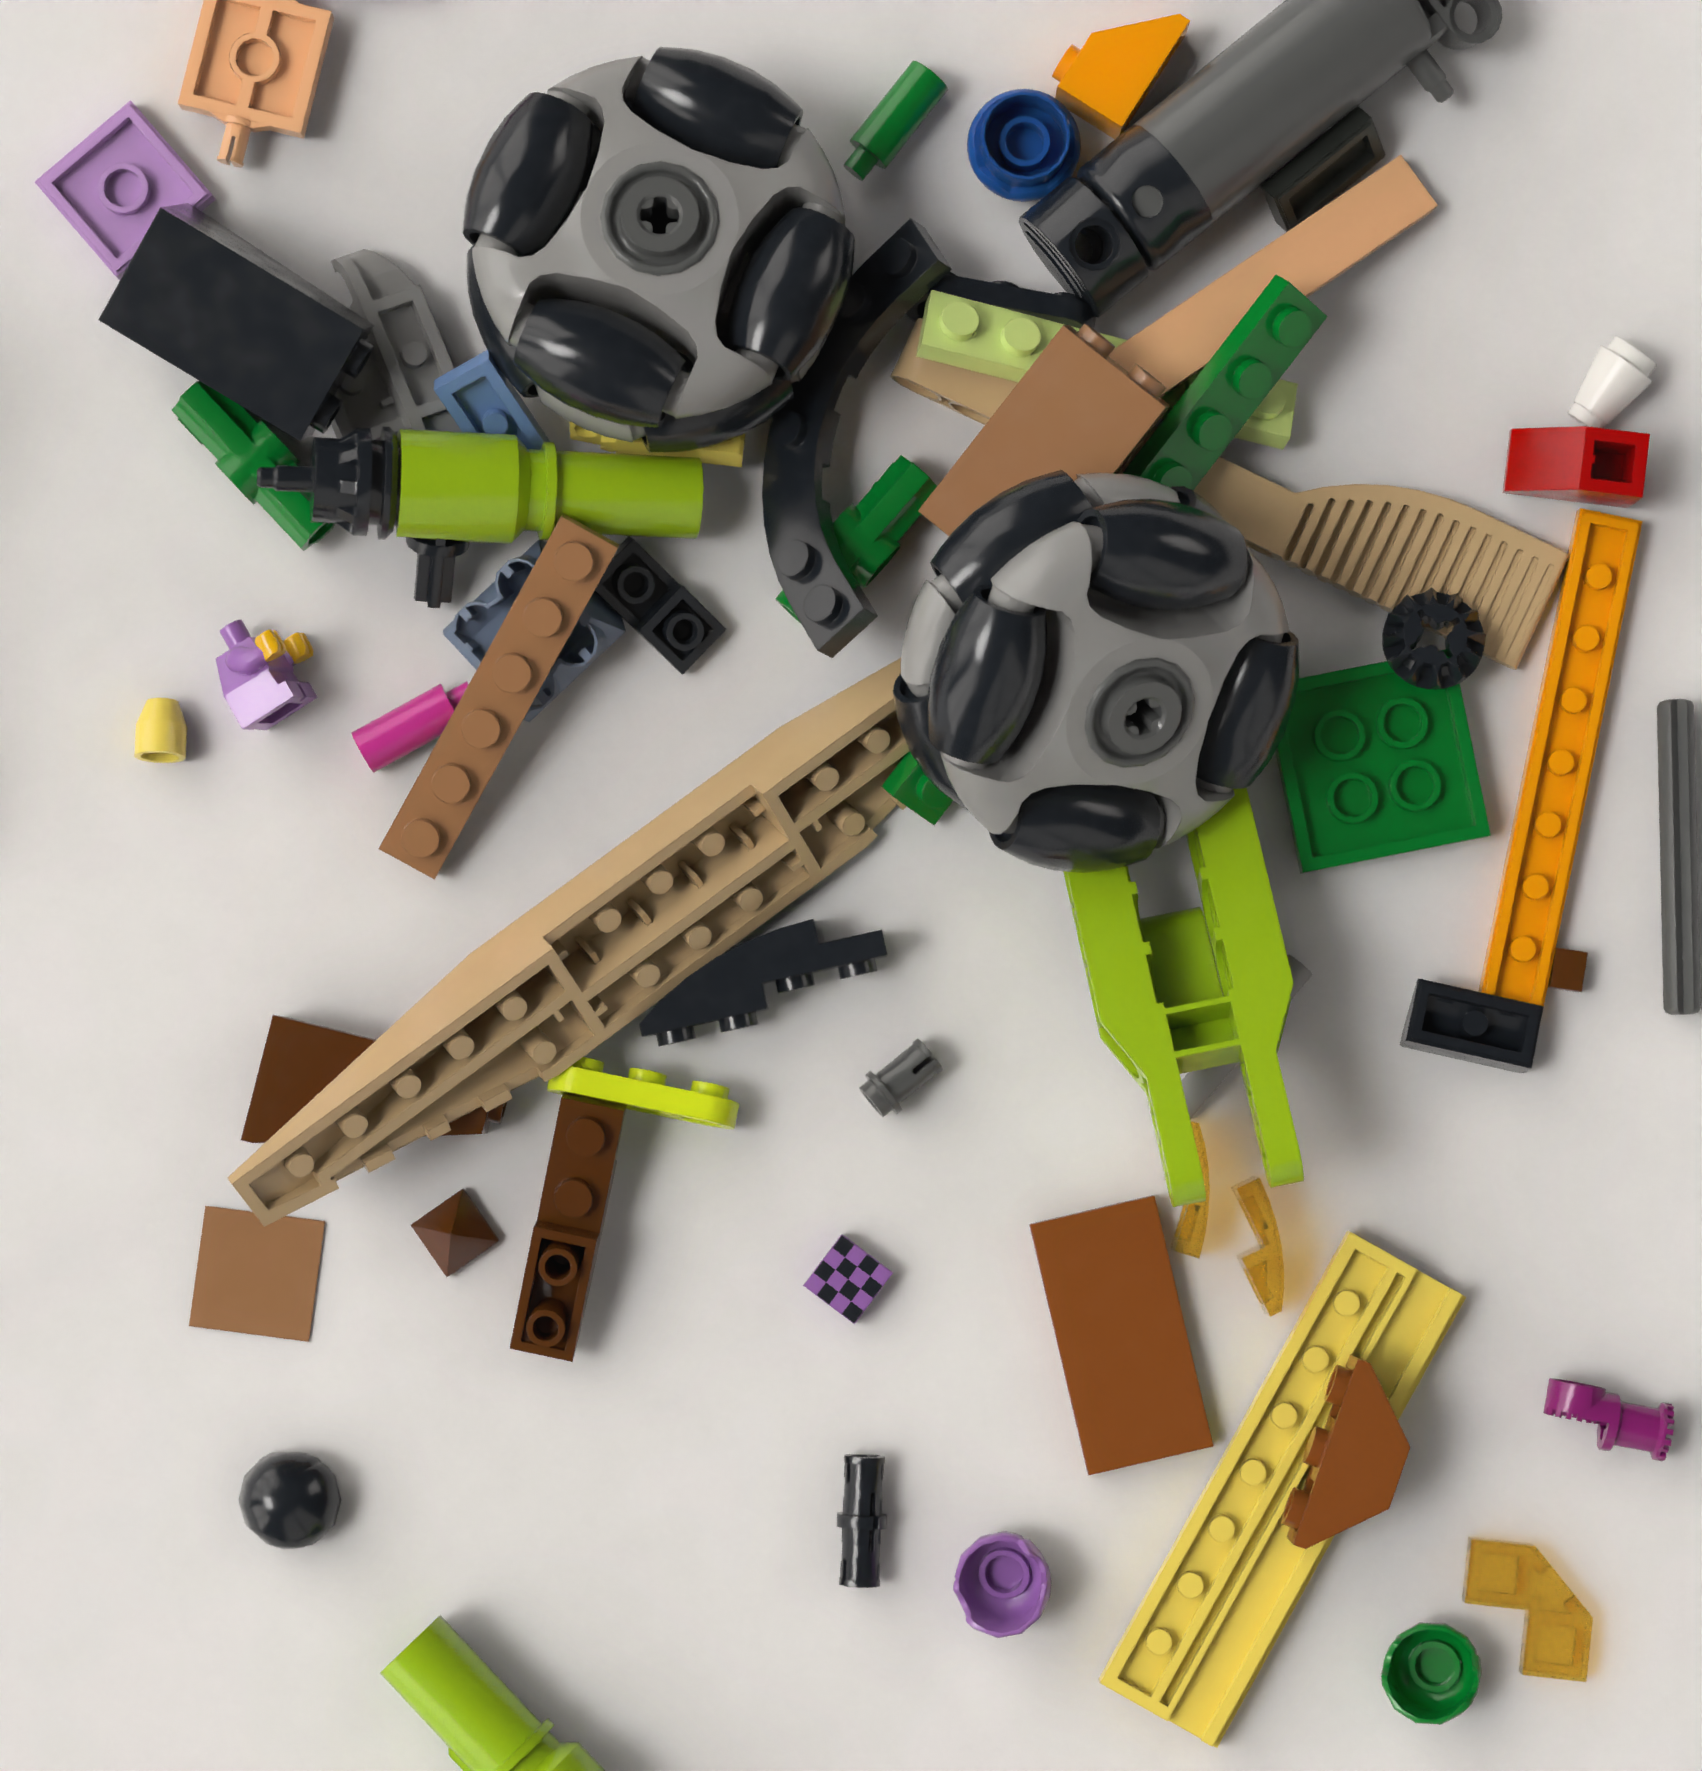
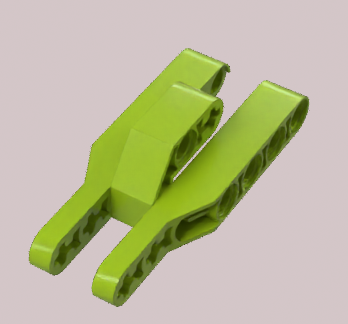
[1063,787,1304,1207]

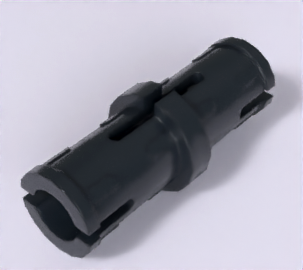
[837,1454,887,1588]

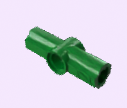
[172,381,336,551]
[775,455,937,623]

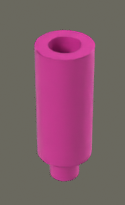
[351,681,469,773]

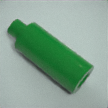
[843,61,948,181]

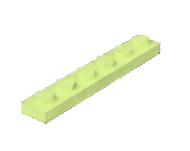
[916,290,1298,450]

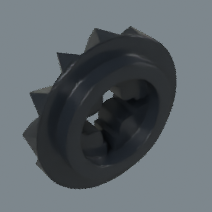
[1382,587,1486,690]

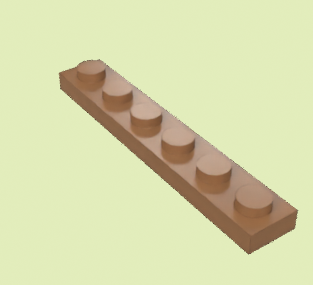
[378,514,619,880]

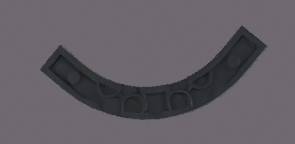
[762,218,952,658]

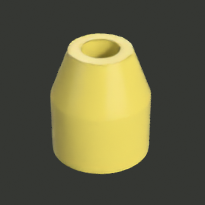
[134,698,187,763]

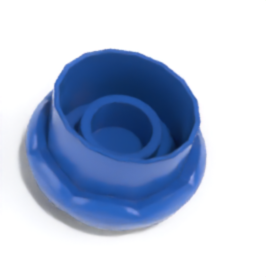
[967,89,1081,202]

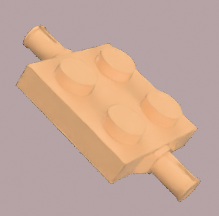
[178,0,334,168]

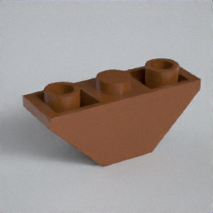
[1282,1354,1410,1549]

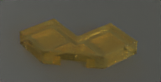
[1462,1537,1593,1682]

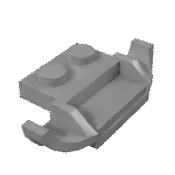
[331,249,462,440]

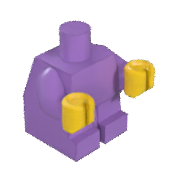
[216,620,318,730]

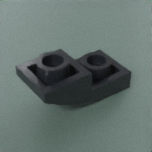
[595,536,726,675]

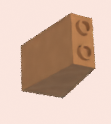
[918,323,1170,536]

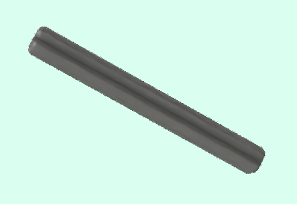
[1657,699,1701,1015]

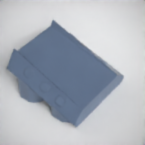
[443,540,626,722]

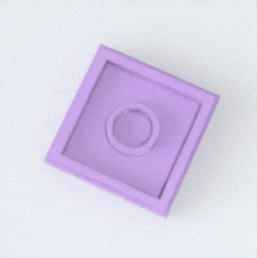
[35,100,216,281]

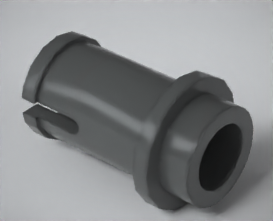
[859,1038,943,1117]

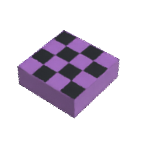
[803,1234,893,1324]

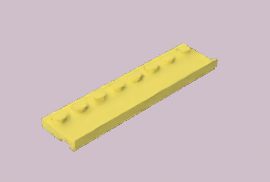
[1098,1231,1466,1748]

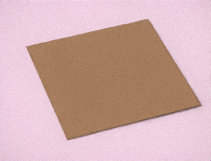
[189,1206,325,1342]

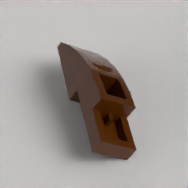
[509,1092,627,1362]

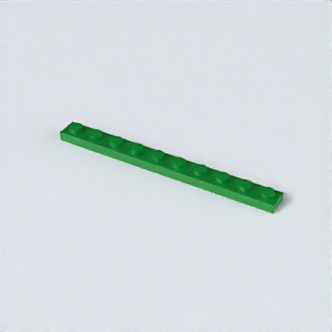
[881,274,1328,825]

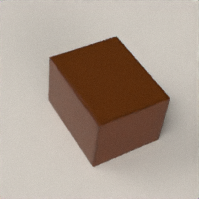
[1548,948,1588,992]

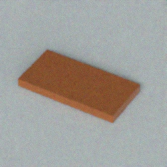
[1029,1195,1213,1475]

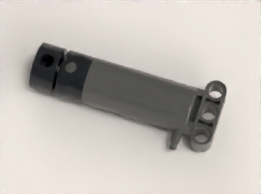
[1019,0,1502,318]

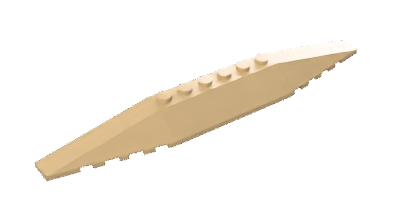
[227,658,910,1227]

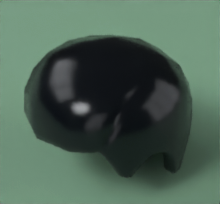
[238,1452,342,1549]

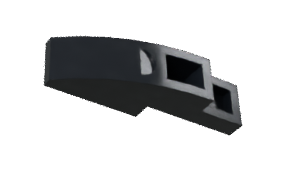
[639,919,887,1047]

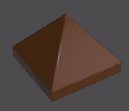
[411,1188,500,1277]

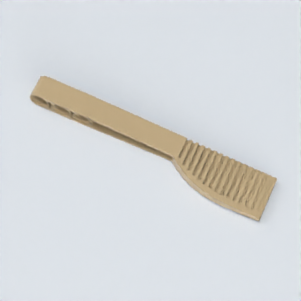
[891,318,1569,670]

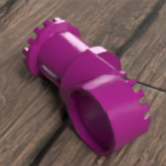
[1543,1378,1675,1461]

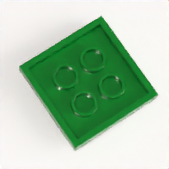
[1275,649,1491,874]

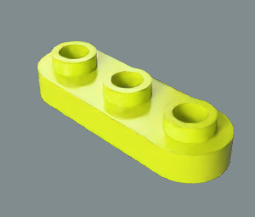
[546,1057,740,1130]

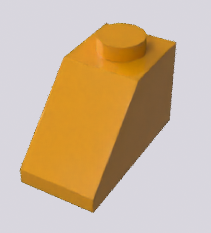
[1052,14,1190,139]

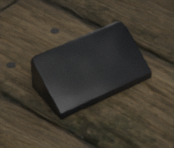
[1400,978,1544,1073]

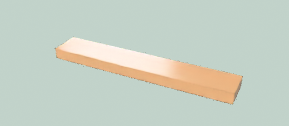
[1109,155,1438,398]

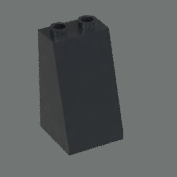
[98,203,374,441]

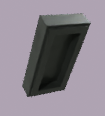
[1260,106,1386,232]

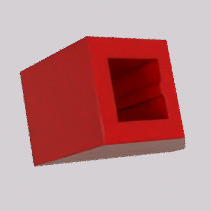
[1502,426,1650,508]

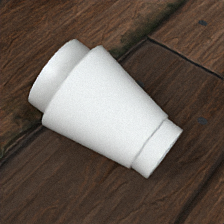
[1567,336,1657,428]

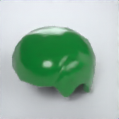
[1381,1622,1482,1725]

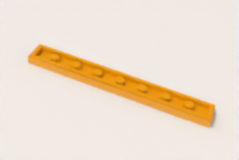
[1478,508,1643,1006]

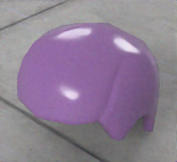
[953,1531,1052,1638]

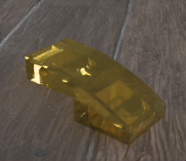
[1164,1121,1210,1259]
[1231,1176,1284,1317]

